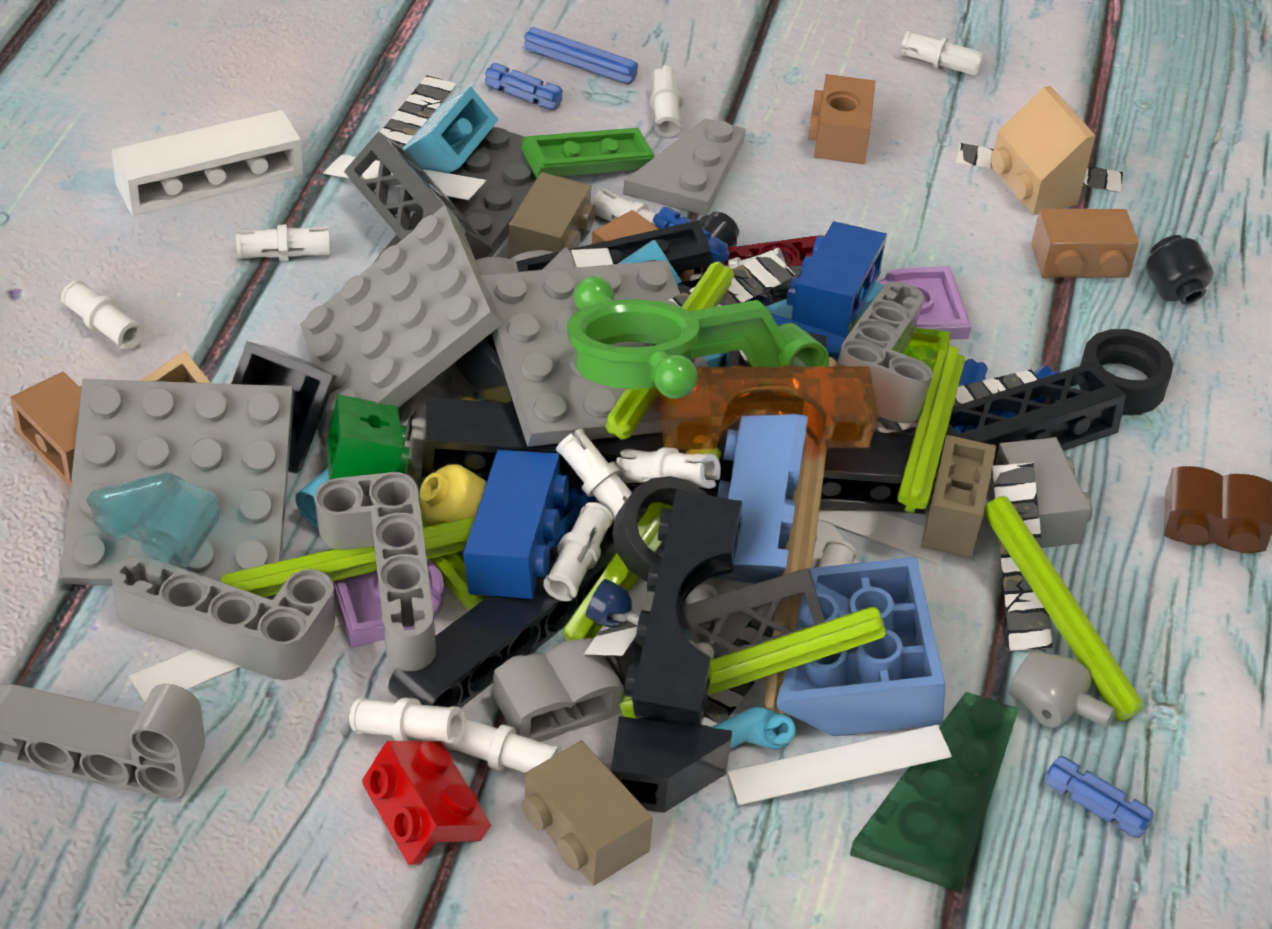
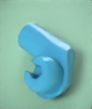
[712,707,796,749]

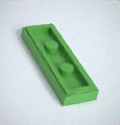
[520,128,655,178]

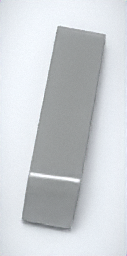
[834,282,933,423]
[314,472,437,671]
[111,555,336,680]
[0,683,205,799]

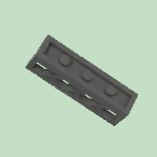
[344,131,494,260]

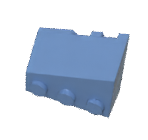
[715,414,808,584]
[777,557,945,736]

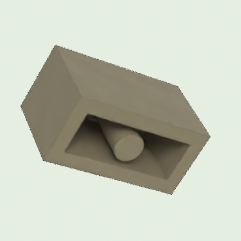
[508,172,596,259]
[522,740,653,886]

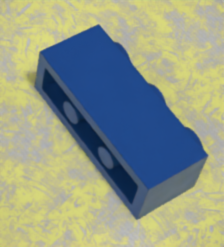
[786,221,887,337]
[463,450,570,599]

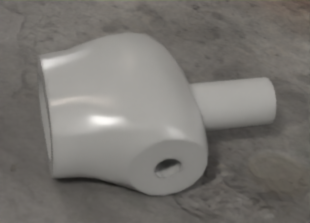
[1008,649,1116,728]

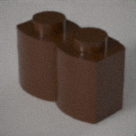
[1164,466,1272,553]

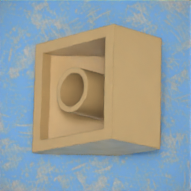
[991,86,1095,215]

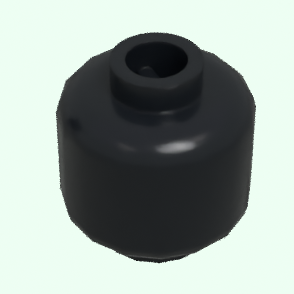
[1145,235,1214,304]

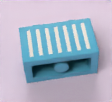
[403,86,499,173]

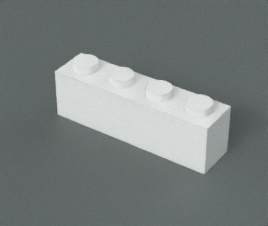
[111,109,303,216]

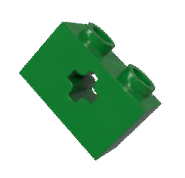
[326,394,410,480]

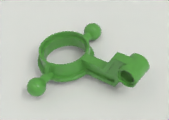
[567,276,829,399]

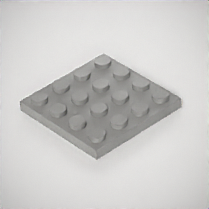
[300,205,503,422]
[480,260,726,447]
[60,379,294,586]

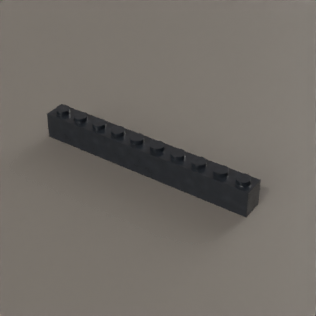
[421,397,936,514]

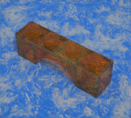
[658,365,879,449]

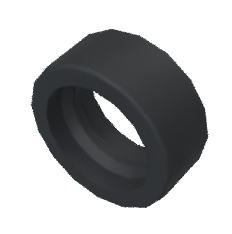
[1079,329,1174,415]
[612,476,707,581]

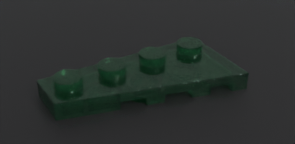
[850,692,1019,893]

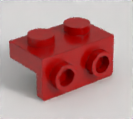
[362,741,491,865]

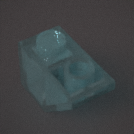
[86,472,222,568]

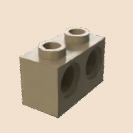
[921,435,996,558]

